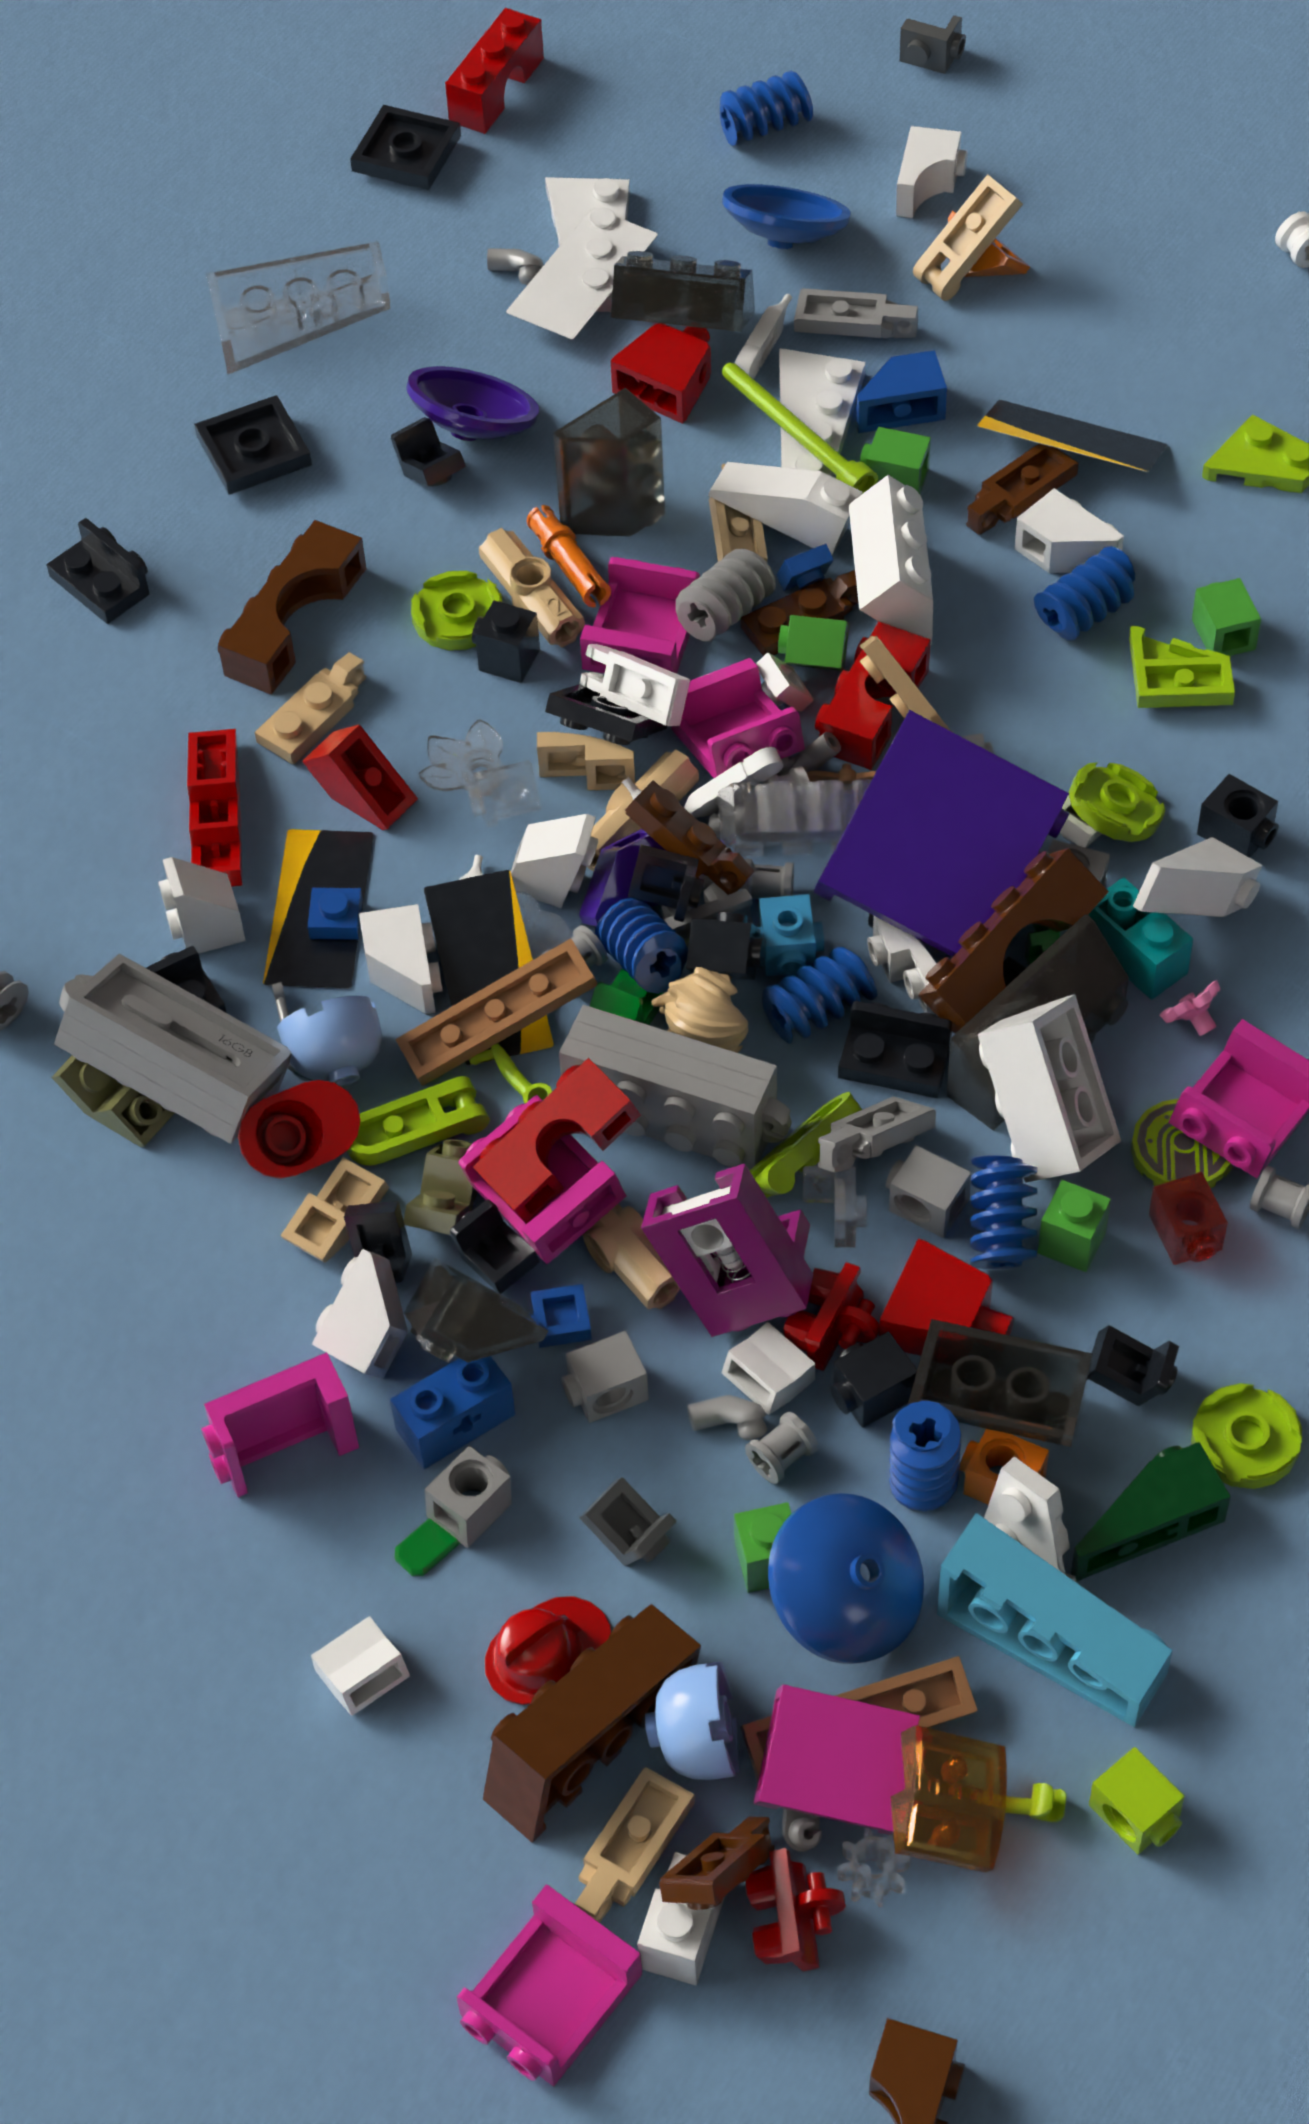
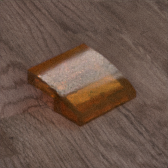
[890,1725,1007,1873]

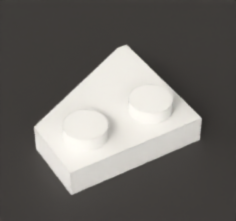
[984,1456,1076,1582]

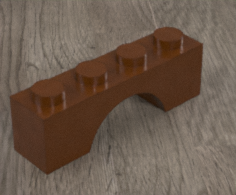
[218,520,367,695]
[918,848,1109,1038]
[869,2018,965,2124]

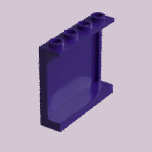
[813,710,1070,957]

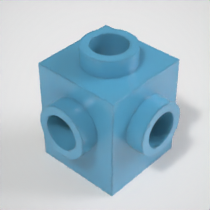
[757,894,824,976]

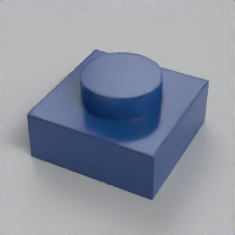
[776,544,834,591]
[308,888,363,939]
[530,1284,592,1348]

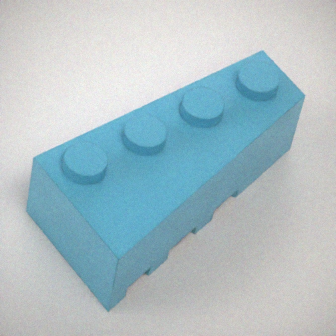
[937,1513,1173,1727]

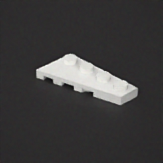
[545,177,630,312]
[779,348,865,477]

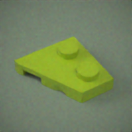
[1202,414,1309,493]
[1129,626,1235,708]

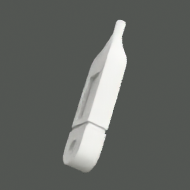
[735,294,792,379]
[684,747,783,818]

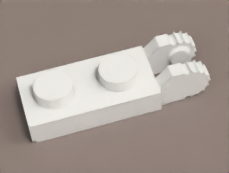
[580,644,690,726]

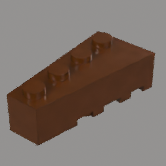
[483,1604,702,1843]

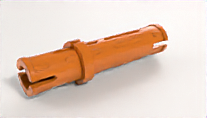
[526,505,611,608]

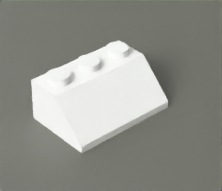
[849,475,933,646]
[977,994,1121,1183]

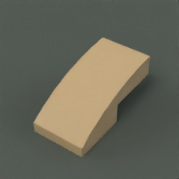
[537,732,635,791]
[280,1157,390,1263]

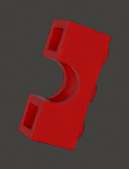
[445,8,544,134]
[815,621,931,770]
[473,1057,641,1224]

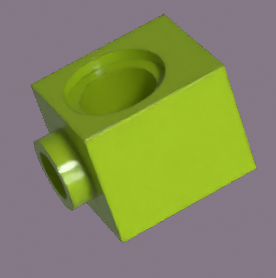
[1089,1746,1185,1855]

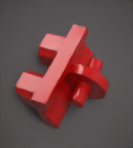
[783,1262,879,1371]
[745,1848,846,1972]

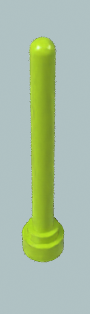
[722,362,878,494]

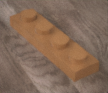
[395,938,598,1086]
[740,1656,978,1782]

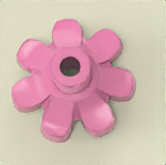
[1159,980,1221,1036]

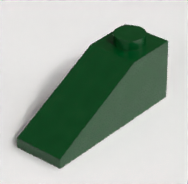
[1071,1442,1231,1582]

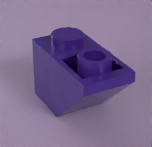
[579,829,666,926]

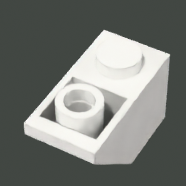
[1015,488,1124,573]
[511,814,599,908]
[158,857,246,954]
[359,904,442,1014]
[312,1249,408,1379]

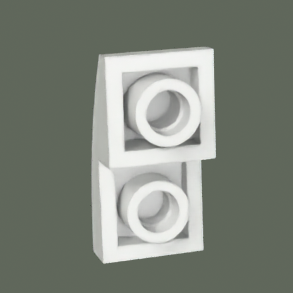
[867,916,936,1014]

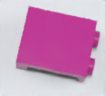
[580,557,700,674]
[671,658,805,778]
[1168,1019,1309,1179]
[458,1095,627,1264]
[201,1352,359,1498]
[753,1684,926,1835]
[456,1884,643,2087]

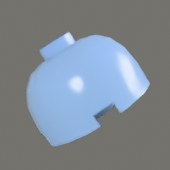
[277,996,382,1087]
[645,1662,740,1780]

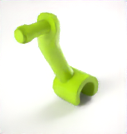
[469,1043,552,1103]
[937,1774,1067,1822]

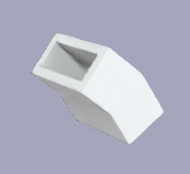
[721,1322,815,1415]
[311,1616,410,1716]

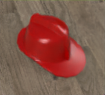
[238,1080,361,1179]
[485,1596,611,1705]

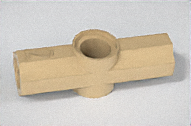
[479,528,585,648]
[587,749,699,872]
[582,1204,680,1310]

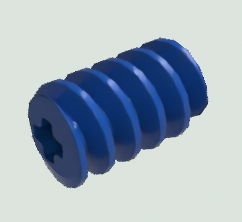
[719,70,813,146]
[1033,546,1135,641]
[594,898,688,994]
[762,947,878,1044]
[970,1155,1038,1270]
[889,1401,961,1511]

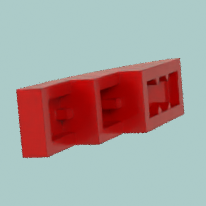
[187,729,242,887]

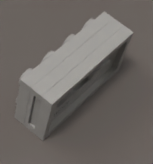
[54,953,292,1144]
[559,1005,792,1170]

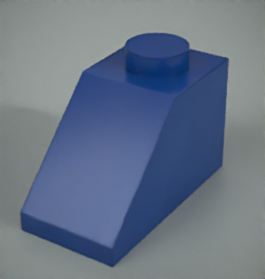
[856,350,947,433]

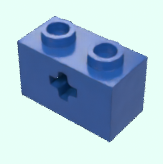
[390,1345,516,1469]

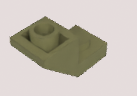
[51,1055,175,1147]
[404,1139,478,1235]

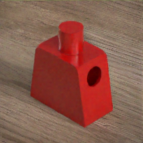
[610,322,711,424]
[879,1238,1014,1363]

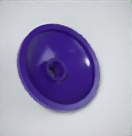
[406,366,539,441]

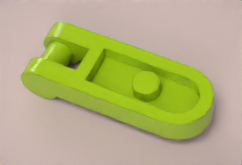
[347,1076,490,1166]
[749,1092,862,1198]

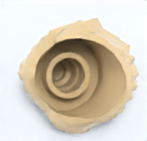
[652,967,749,1053]

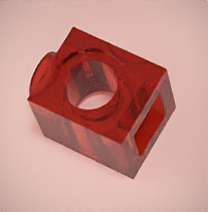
[1149,1172,1228,1265]

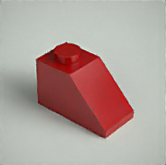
[302,724,418,830]

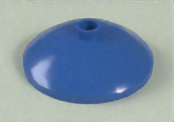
[722,184,851,249]
[768,1493,924,1664]

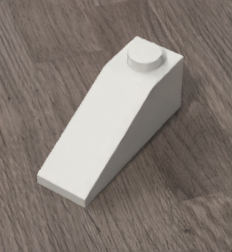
[708,462,863,555]
[1133,837,1263,917]

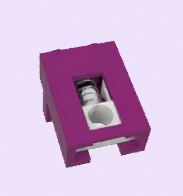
[641,1163,813,1337]

